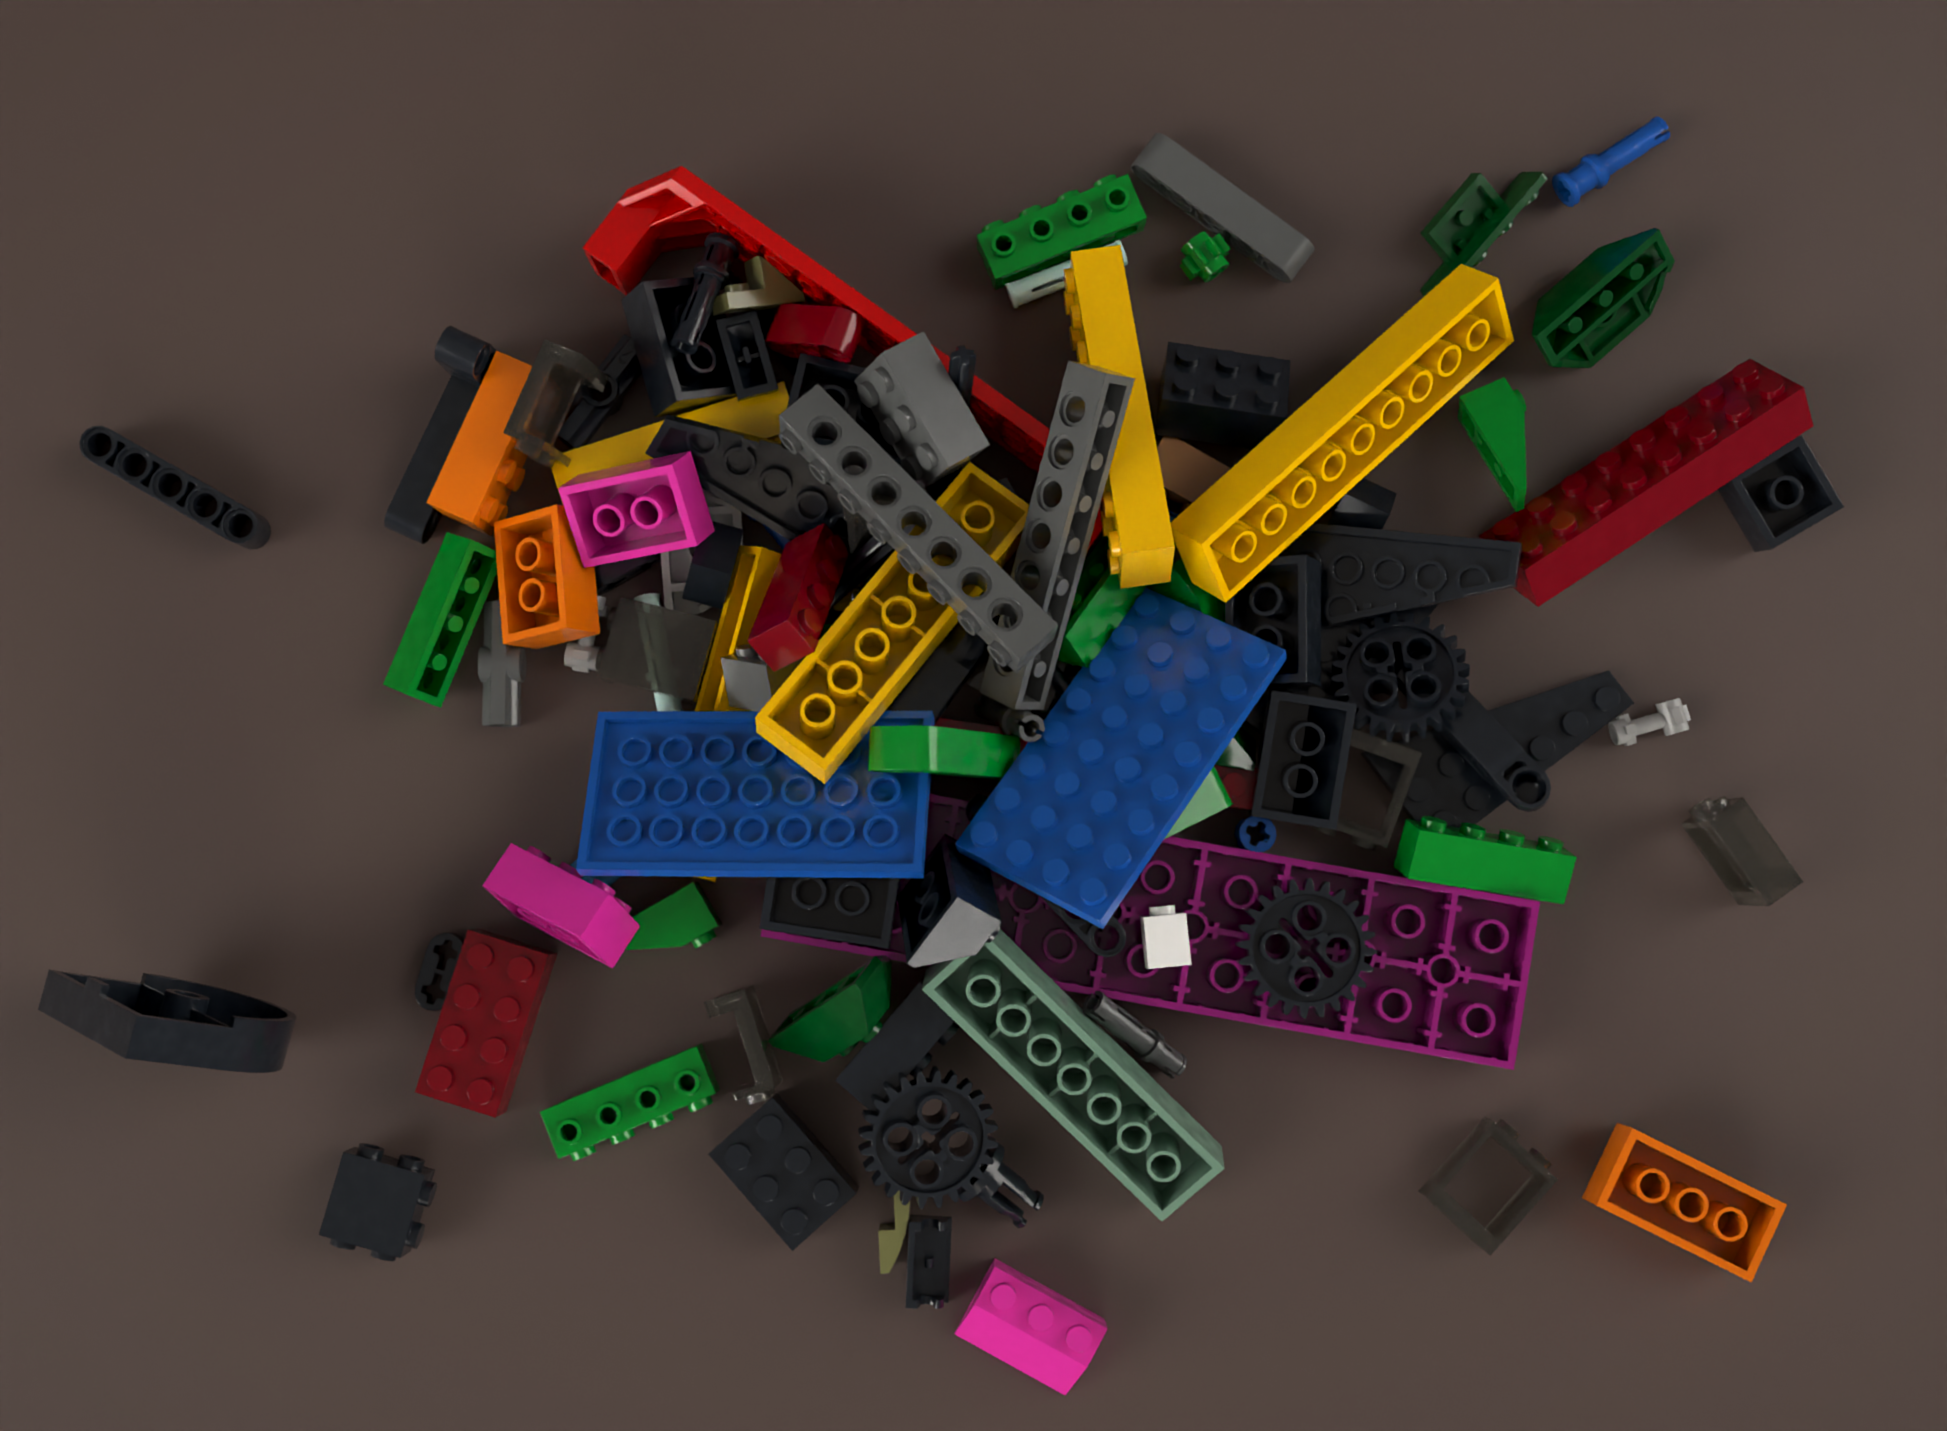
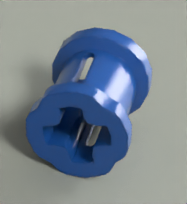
[1234,816,1276,852]

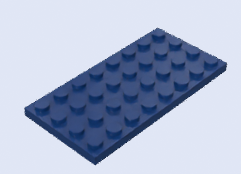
[955,588,1287,929]
[576,711,935,878]

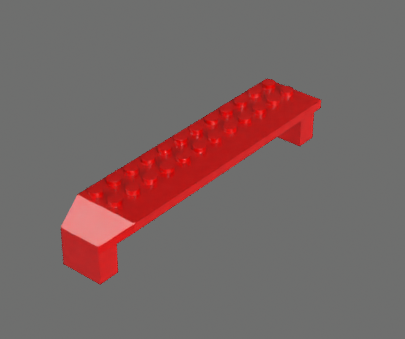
[582,165,1102,559]

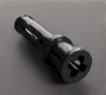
[671,232,741,355]

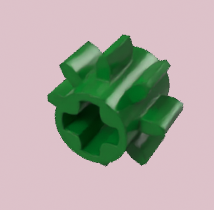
[1179,231,1231,283]

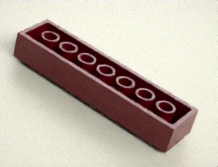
[1479,359,1813,607]

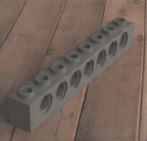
[980,361,1135,710]
[779,384,1058,673]

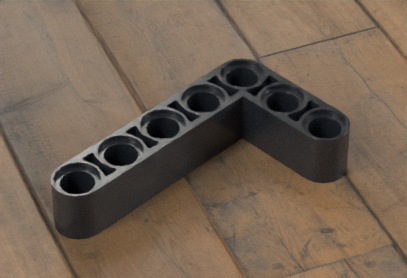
[384,326,496,544]

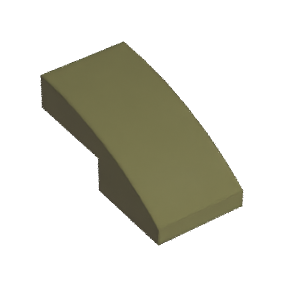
[878,1190,911,1274]

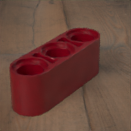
[765,304,867,362]

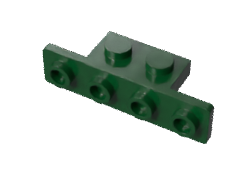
[1420,172,1547,296]

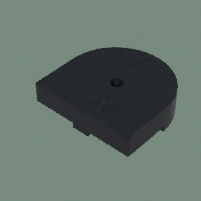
[38,970,296,1073]

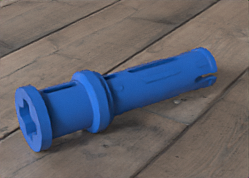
[1552,116,1670,207]

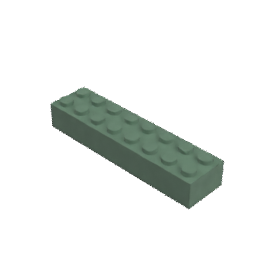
[922,929,1225,1221]

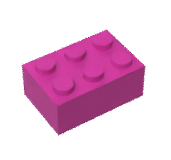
[558,451,715,568]
[482,843,640,969]

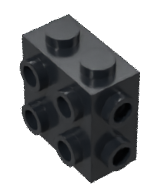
[319,1143,437,1261]

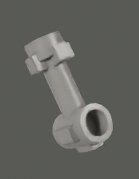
[564,595,609,673]
[1608,698,1691,747]

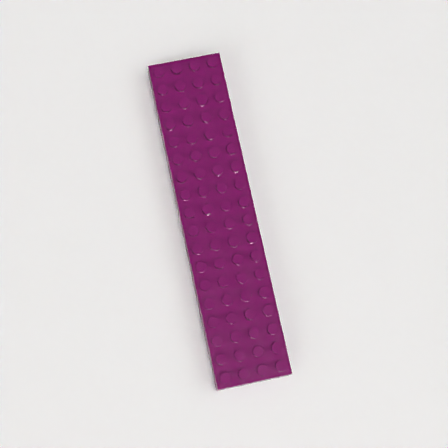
[761,794,1540,1070]

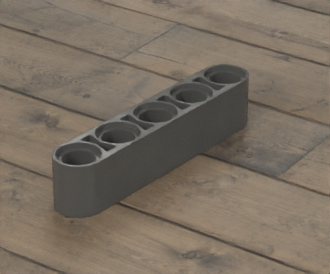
[1131,133,1315,284]

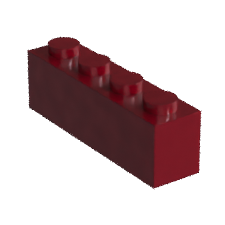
[747,523,849,672]

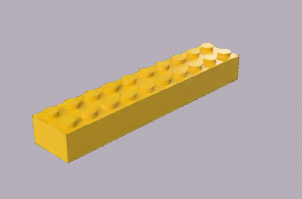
[1170,264,1514,603]

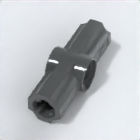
[478,601,527,727]

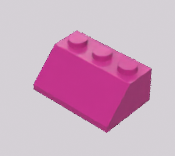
[954,1258,1108,1395]

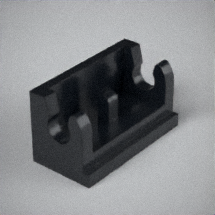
[905,1215,952,1309]

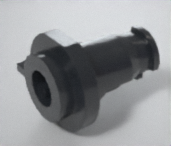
[957,1143,1044,1228]

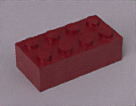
[415,928,558,1118]

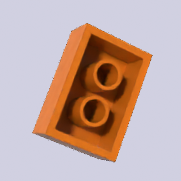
[493,504,600,649]

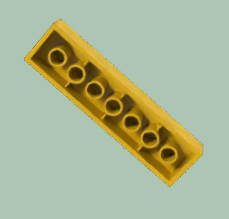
[1063,245,1175,589]
[755,461,1029,784]

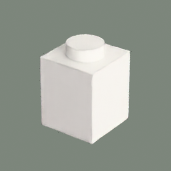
[1140,905,1192,969]

